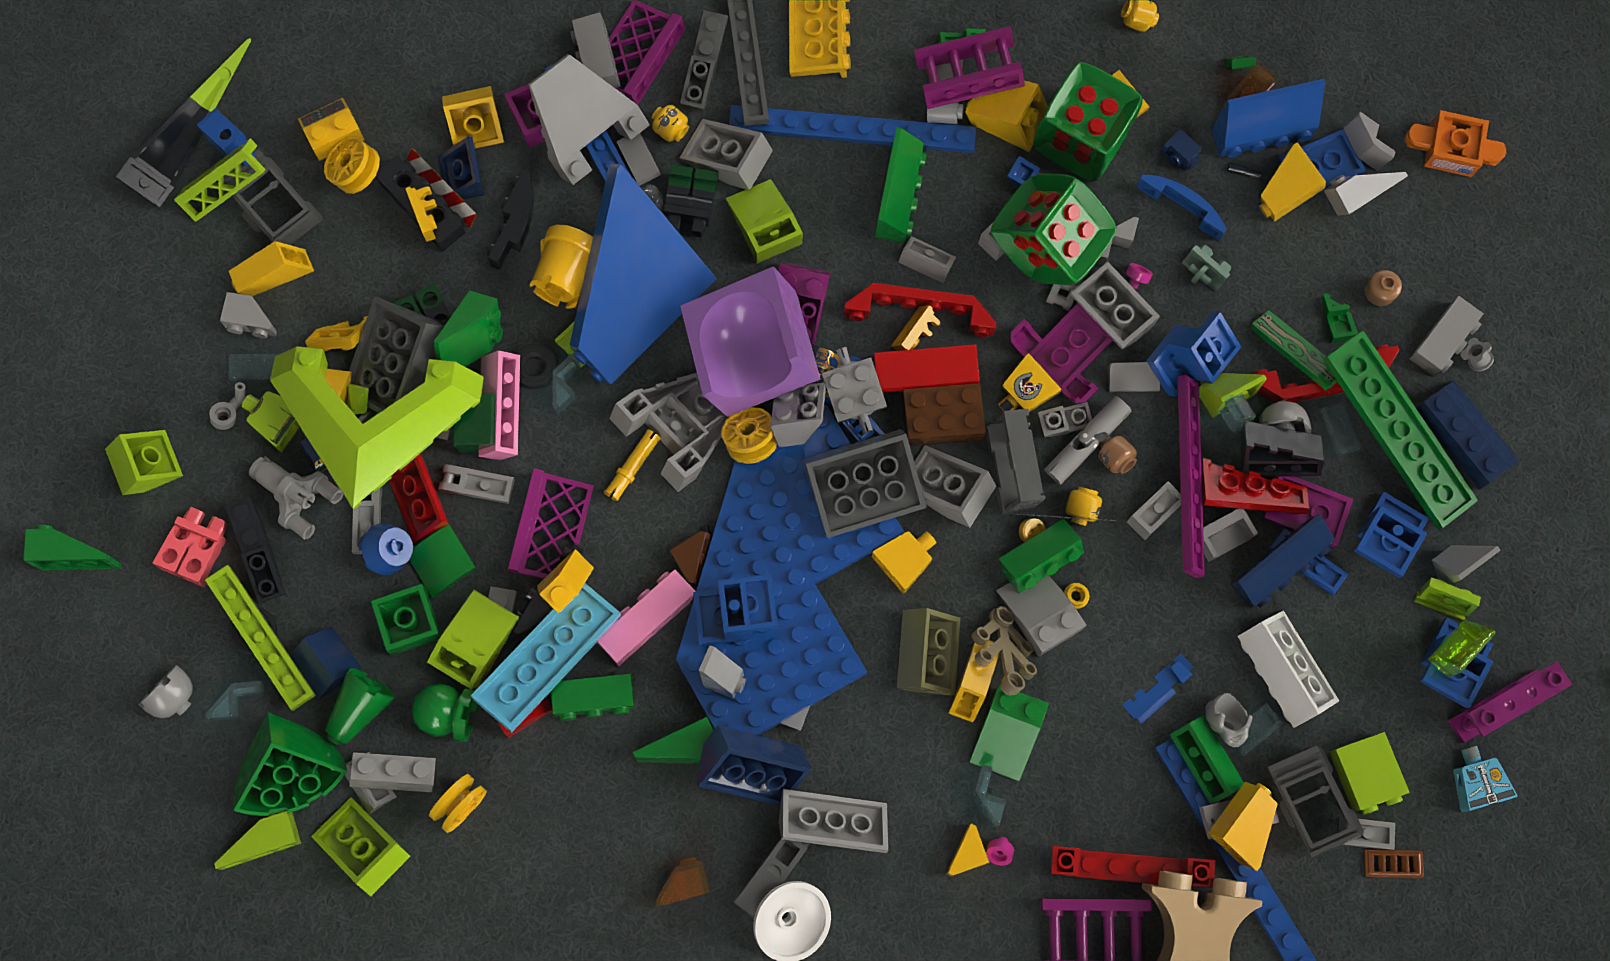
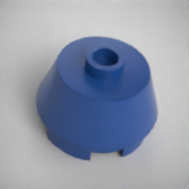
[359,523,413,575]

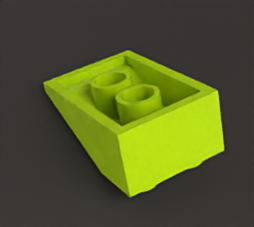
[311,797,410,896]

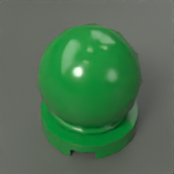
[411,684,478,742]

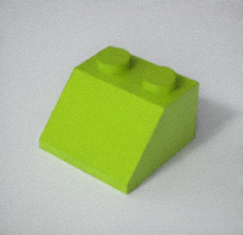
[105,430,183,495]

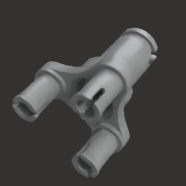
[249,456,343,540]

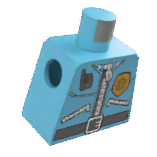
[1453,746,1517,812]

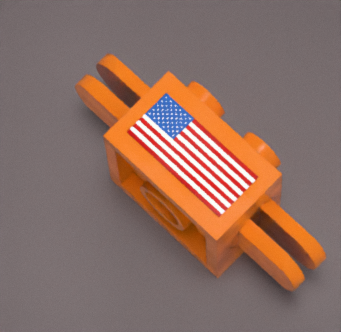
[1405,110,1506,177]

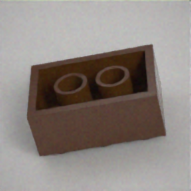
[901,383,986,446]

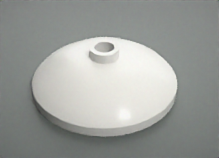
[753,881,831,961]

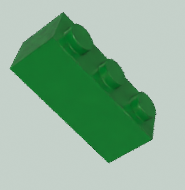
[999,519,1084,593]
[551,674,635,721]
[1170,715,1244,805]

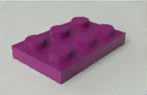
[1262,476,1353,548]

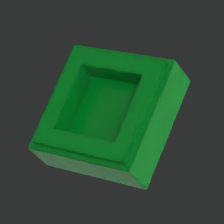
[1225,55,1256,69]

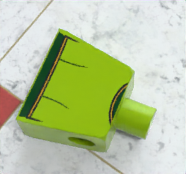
[242,391,300,453]

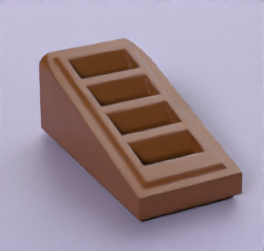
[1363,850,1424,879]

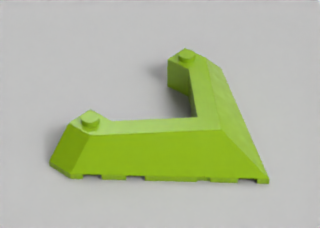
[270,347,484,510]

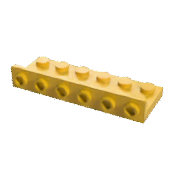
[789,0,851,78]

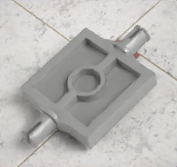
[822,347,887,434]

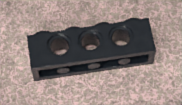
[375,155,465,252]

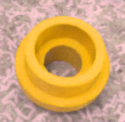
[1063,583,1089,609]

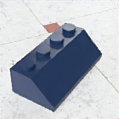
[1416,381,1519,490]
[1231,514,1335,608]
[696,725,812,805]

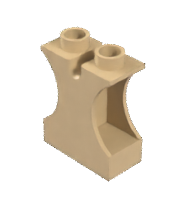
[1142,871,1262,961]

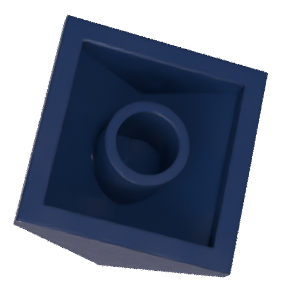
[438,136,485,200]
[290,626,362,700]

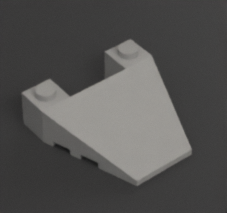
[529,54,650,185]
[609,373,730,492]

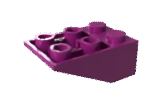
[778,261,831,345]

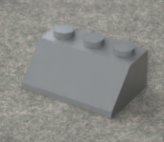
[1070,262,1160,349]

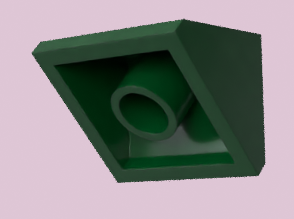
[454,394,496,454]

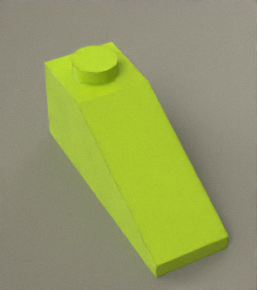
[214,811,301,870]

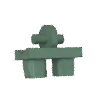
[1182,244,1231,292]

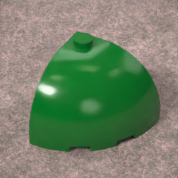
[233,712,347,816]

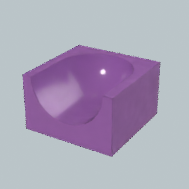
[680,266,821,417]

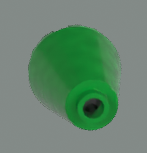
[325,668,394,745]

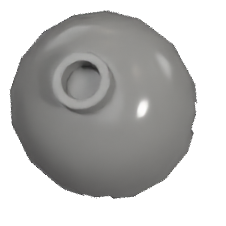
[1259,401,1311,434]
[138,665,193,718]

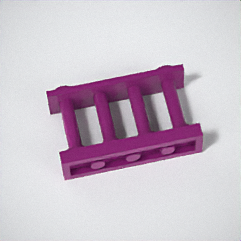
[914,26,1025,109]
[1447,661,1572,743]
[1039,899,1151,961]

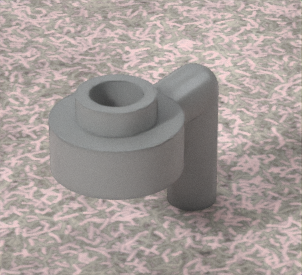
[209,382,246,430]

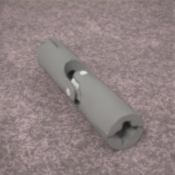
[1044,396,1132,485]

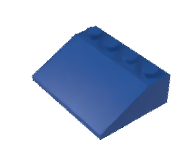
[1211,79,1325,158]

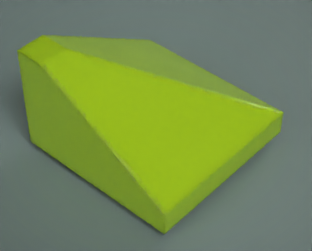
[346,384,369,414]

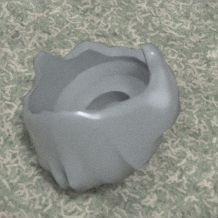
[1205,693,1253,747]

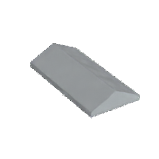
[779,789,888,853]

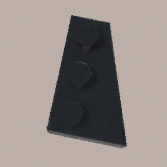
[1241,421,1324,476]

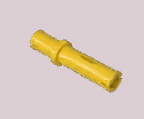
[604,429,661,501]

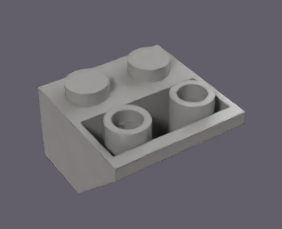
[771,382,826,447]

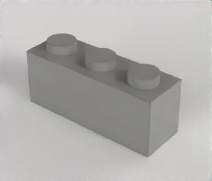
[570,12,621,88]
[1409,296,1484,377]
[349,753,436,792]

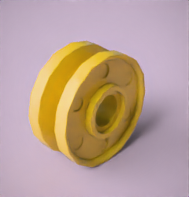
[324,137,380,194]
[721,407,778,464]
[429,774,487,833]

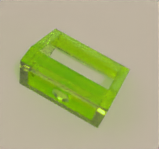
[1428,620,1496,678]

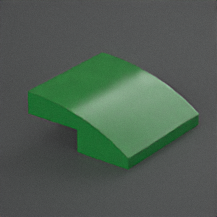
[409,524,476,598]

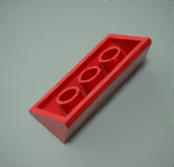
[871,344,979,392]
[389,453,450,543]

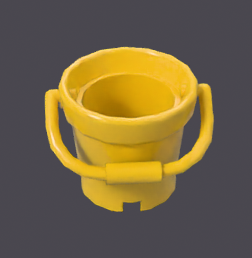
[530,225,593,309]

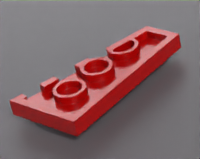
[1201,458,1309,514]

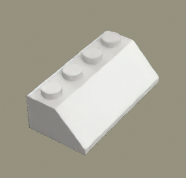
[1238,610,1339,728]

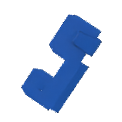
[1122,654,1193,724]

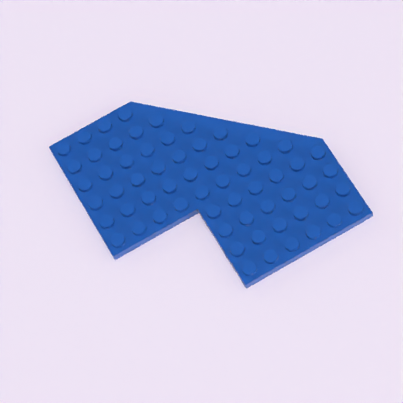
[676,405,905,735]

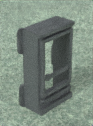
[224,148,322,245]
[985,409,1045,515]
[1268,745,1364,858]

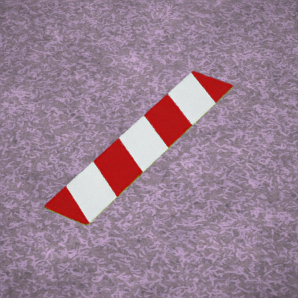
[407,148,477,228]

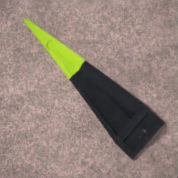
[115,38,251,209]

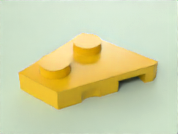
[305,316,368,351]

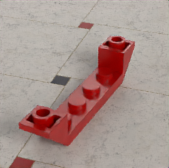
[844,283,996,337]
[1252,345,1399,403]
[1051,846,1215,888]

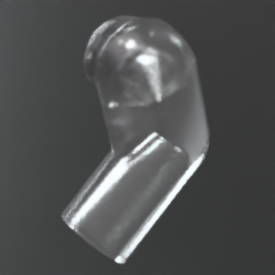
[642,185,666,215]

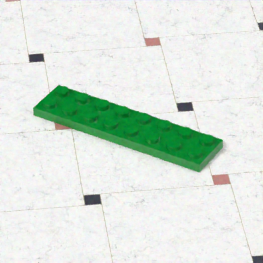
[1322,331,1478,530]

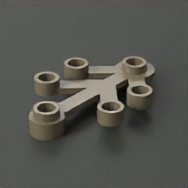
[972,607,1037,696]

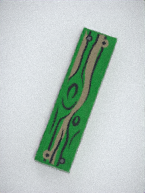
[1250,310,1337,391]

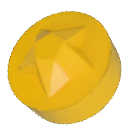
[1019,518,1046,542]

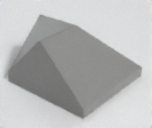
[1432,545,1500,585]

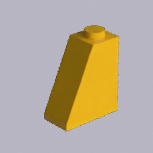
[1259,142,1326,222]
[229,241,314,296]
[537,549,594,613]
[949,640,1000,722]
[1208,782,1278,871]

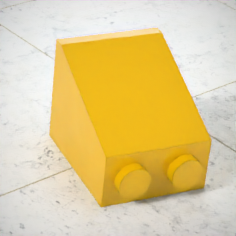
[965,81,1048,152]

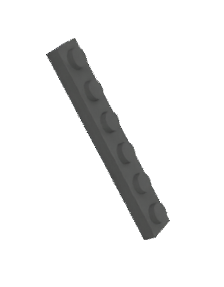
[727,0,769,126]

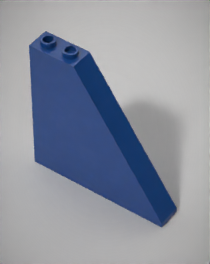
[570,163,717,384]

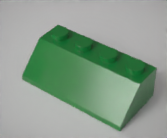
[875,127,927,243]

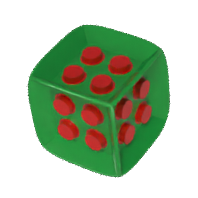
[1033,62,1143,182]
[991,174,1117,285]

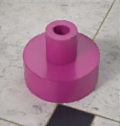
[1126,263,1153,289]
[986,837,1014,866]

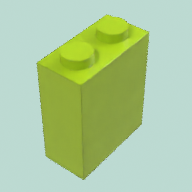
[1329,732,1410,815]

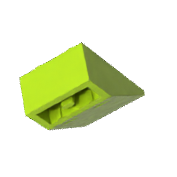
[726,179,803,263]
[427,590,519,690]

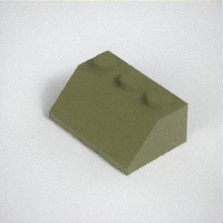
[897,608,961,696]

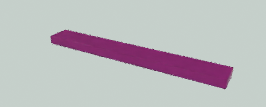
[1178,375,1205,578]

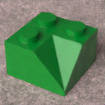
[371,584,442,656]

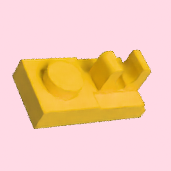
[405,187,437,242]
[891,305,940,351]

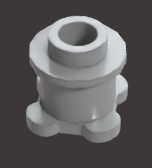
[1460,338,1494,372]

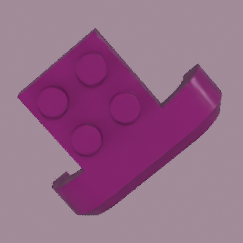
[1011,303,1113,403]

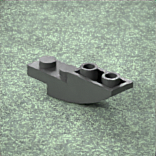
[680,10,728,110]
[733,836,809,918]

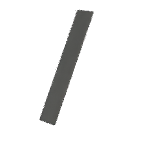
[1014,514,1118,521]

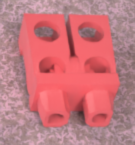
[153,507,227,588]

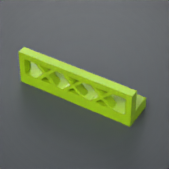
[174,138,266,222]

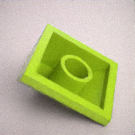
[1199,373,1267,418]

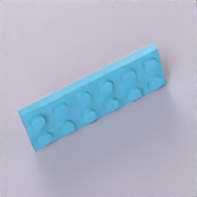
[471,583,621,733]

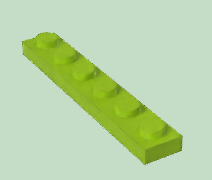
[205,565,316,711]

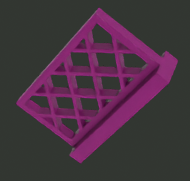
[609,0,686,105]
[507,468,594,580]

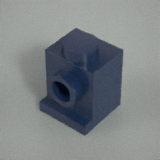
[1159,129,1202,170]

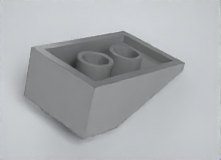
[679,119,773,190]
[914,445,996,528]
[996,576,1086,657]

